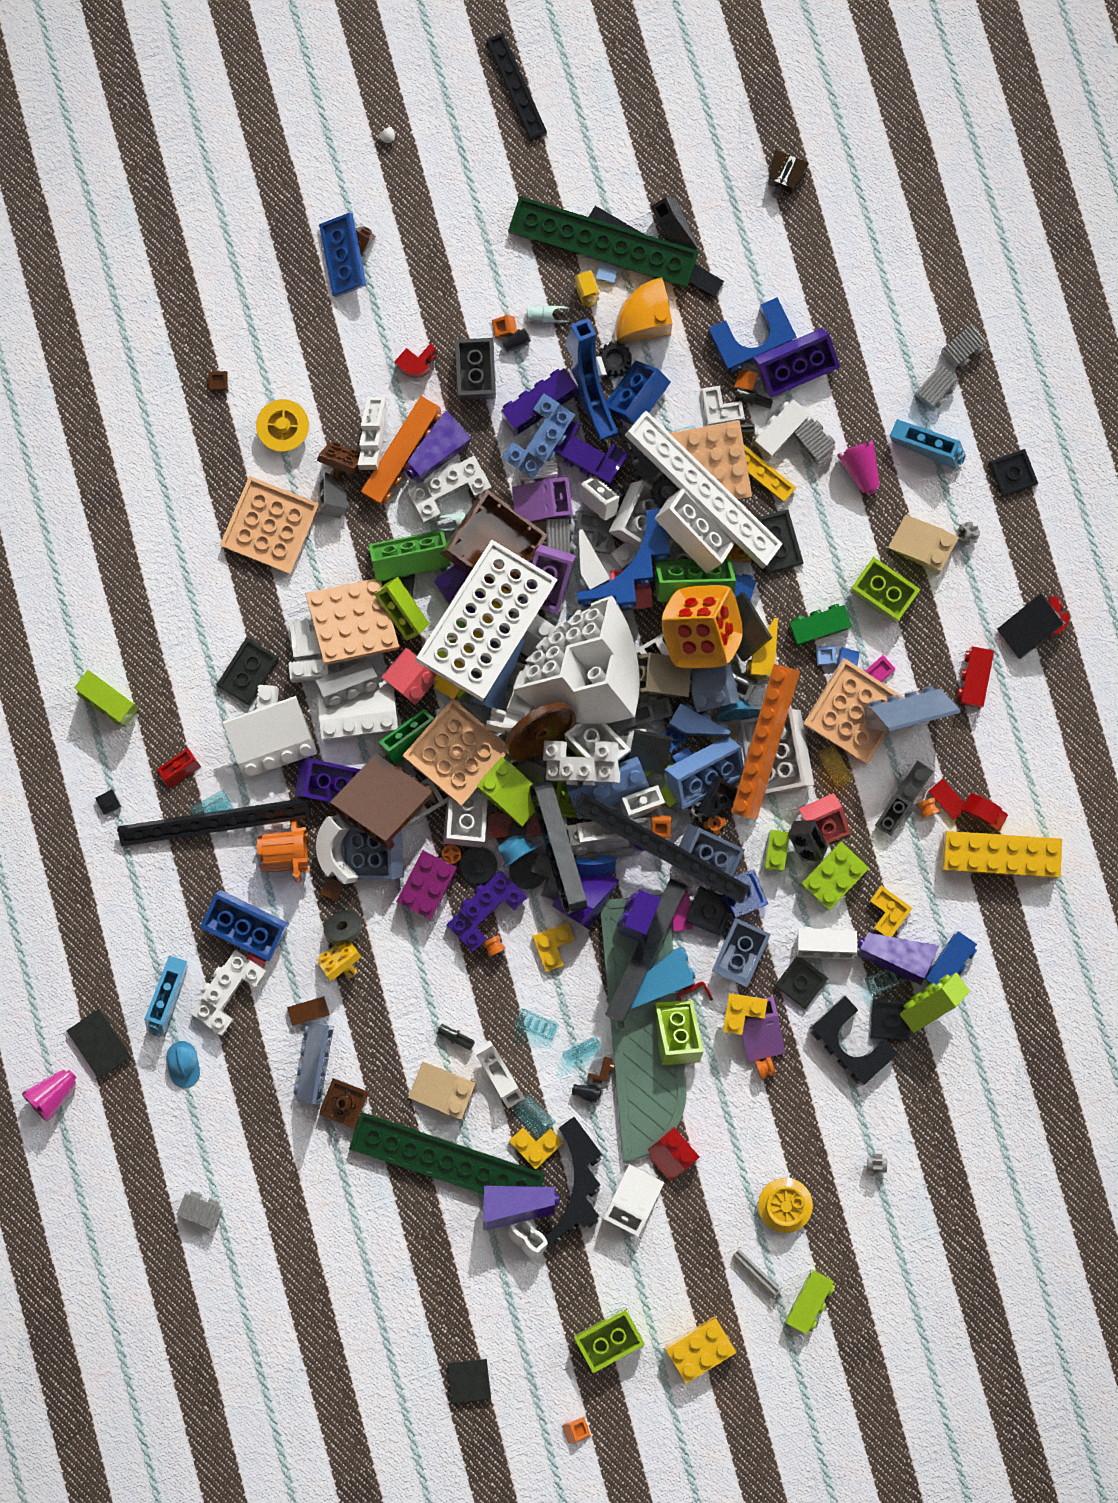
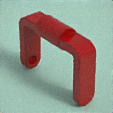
[677,982,713,1001]

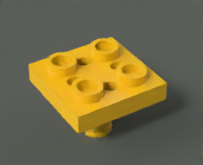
[317,941,361,981]

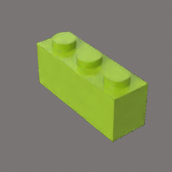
[374,577,430,641]
[785,1269,835,1334]

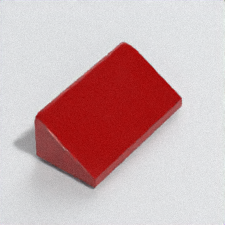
[157,748,201,788]

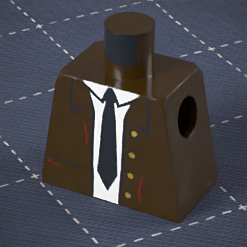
[768,150,809,199]

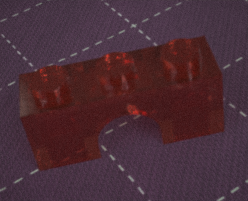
[487,810,542,839]

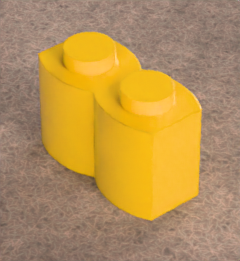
[575,271,600,307]

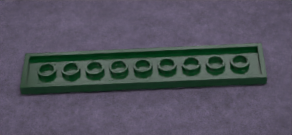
[508,196,699,288]
[349,1112,546,1195]

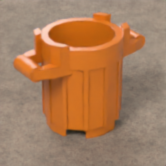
[257,820,310,883]

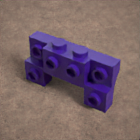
[553,421,630,485]
[446,870,528,952]

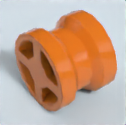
[916,797,940,818]
[442,845,462,864]
[482,935,506,958]
[755,1057,776,1080]

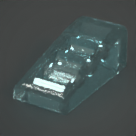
[864,969,908,996]
[514,1008,559,1042]

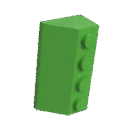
[368,530,451,582]
[654,558,736,602]

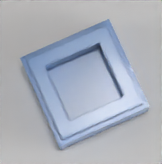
[596,261,619,284]
[816,645,837,666]

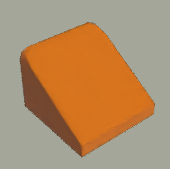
[492,315,517,339]
[734,370,758,392]
[651,815,671,838]
[562,1417,591,1444]

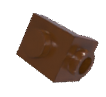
[356,226,376,257]
[587,1057,614,1084]

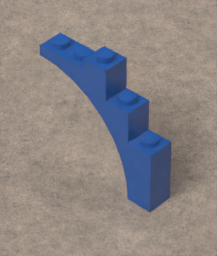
[566,318,618,442]
[577,509,671,610]

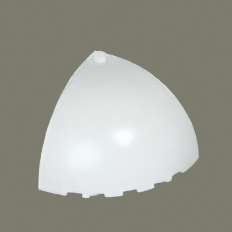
[513,596,640,724]

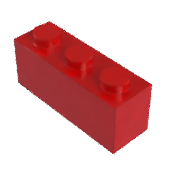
[956,646,994,709]

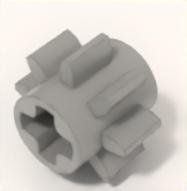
[956,522,980,545]
[686,802,708,822]
[867,1153,888,1177]

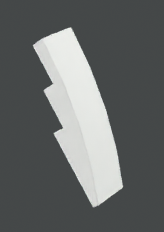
[358,397,386,470]
[576,817,651,843]

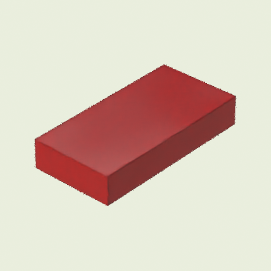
[928,779,964,820]

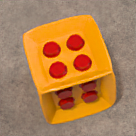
[662,585,743,668]

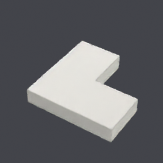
[701,386,745,426]

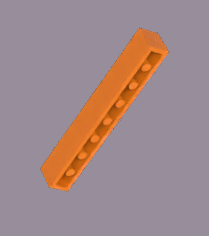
[731,664,800,819]

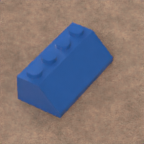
[200,890,290,961]

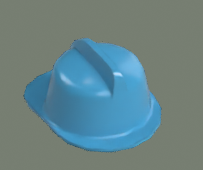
[717,697,760,721]
[498,836,542,868]
[166,1041,200,1088]

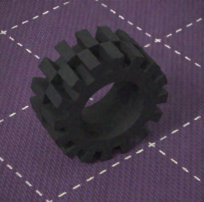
[598,341,632,378]
[650,475,680,509]

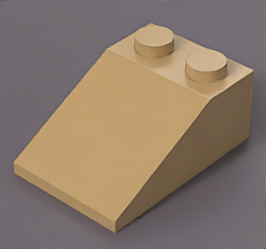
[888,514,959,574]
[408,1061,476,1120]

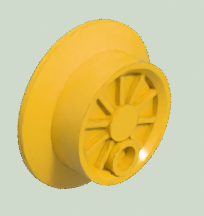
[256,399,309,452]
[758,1178,813,1233]

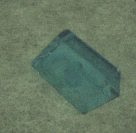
[190,790,234,815]
[562,1036,602,1066]
[512,1094,555,1138]

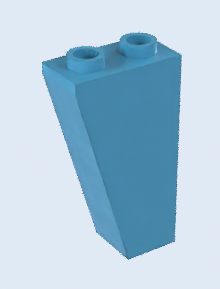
[890,419,966,470]
[630,947,695,1009]
[144,955,188,1036]

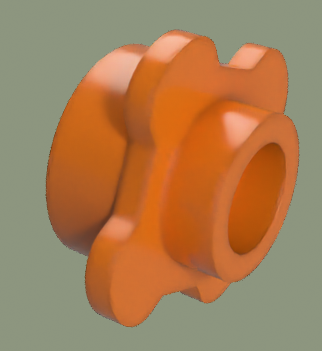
[703,815,726,835]

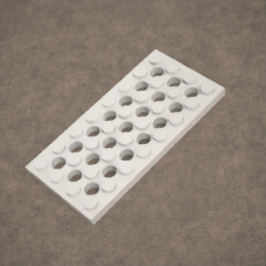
[415,540,558,701]

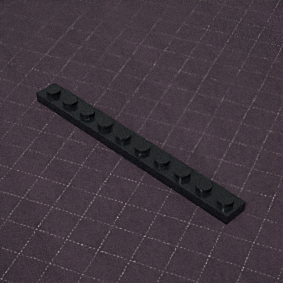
[573,792,750,904]
[117,798,311,846]

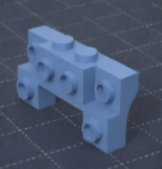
[502,393,575,479]

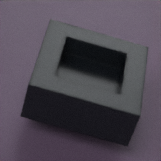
[95,789,122,815]

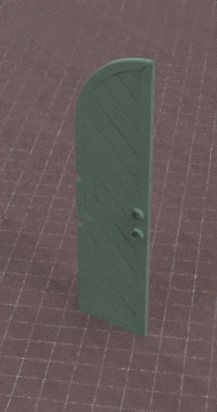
[600,895,687,1162]

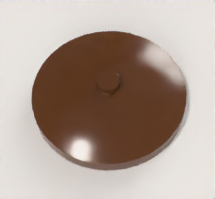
[505,702,576,761]

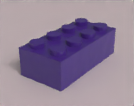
[753,328,840,398]
[501,368,577,437]
[616,889,661,941]

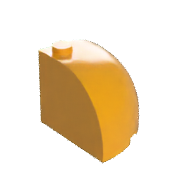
[615,278,673,344]

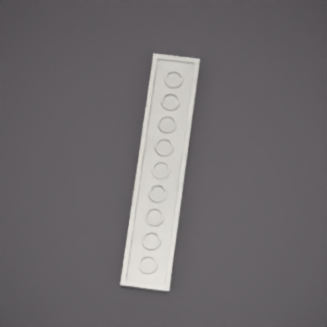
[625,411,782,569]

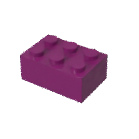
[396,850,458,920]

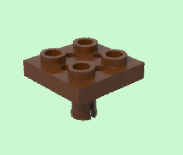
[317,442,360,481]
[319,1078,369,1129]

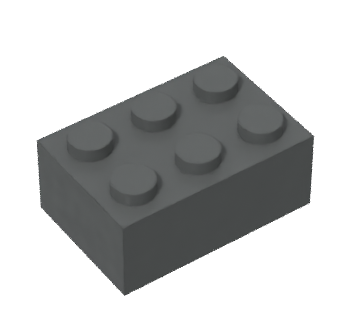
[455,338,496,401]

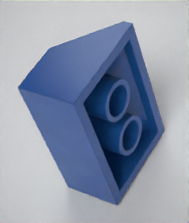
[606,361,671,425]

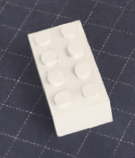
[654,488,735,573]

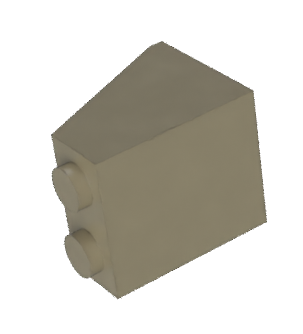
[637,653,693,698]

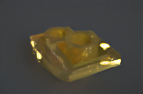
[817,744,854,788]

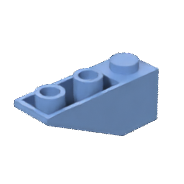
[668,703,731,737]

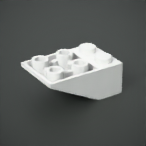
[603,1164,664,1236]

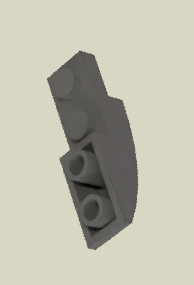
[606,697,674,733]
[875,760,934,836]

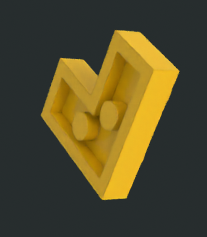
[870,885,913,937]
[533,922,575,972]
[723,993,768,1035]
[509,1128,564,1169]

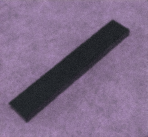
[486,32,547,141]

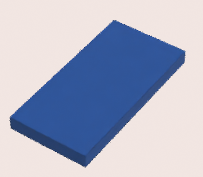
[319,213,367,297]

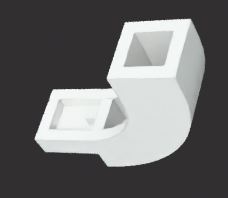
[316,815,359,884]
[473,1040,525,1108]

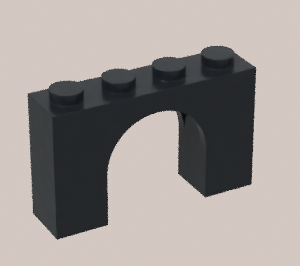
[810,996,898,1085]

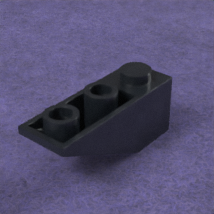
[651,197,699,250]

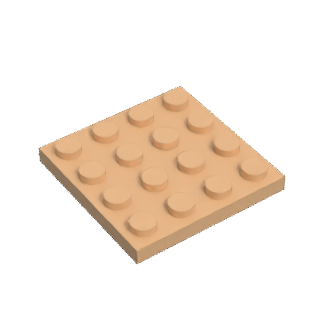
[669,420,752,499]
[220,476,318,575]
[306,578,399,665]
[803,659,903,765]
[402,699,508,806]

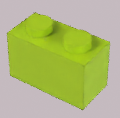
[763,829,789,872]

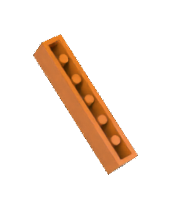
[361,396,442,507]

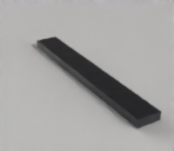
[588,205,724,298]
[605,878,688,1023]

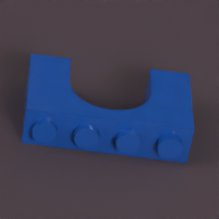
[708,297,797,373]

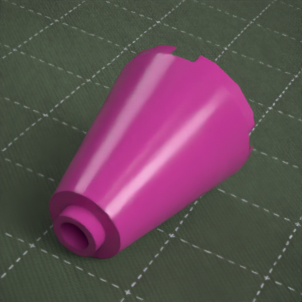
[837,440,880,495]
[22,1069,76,1122]

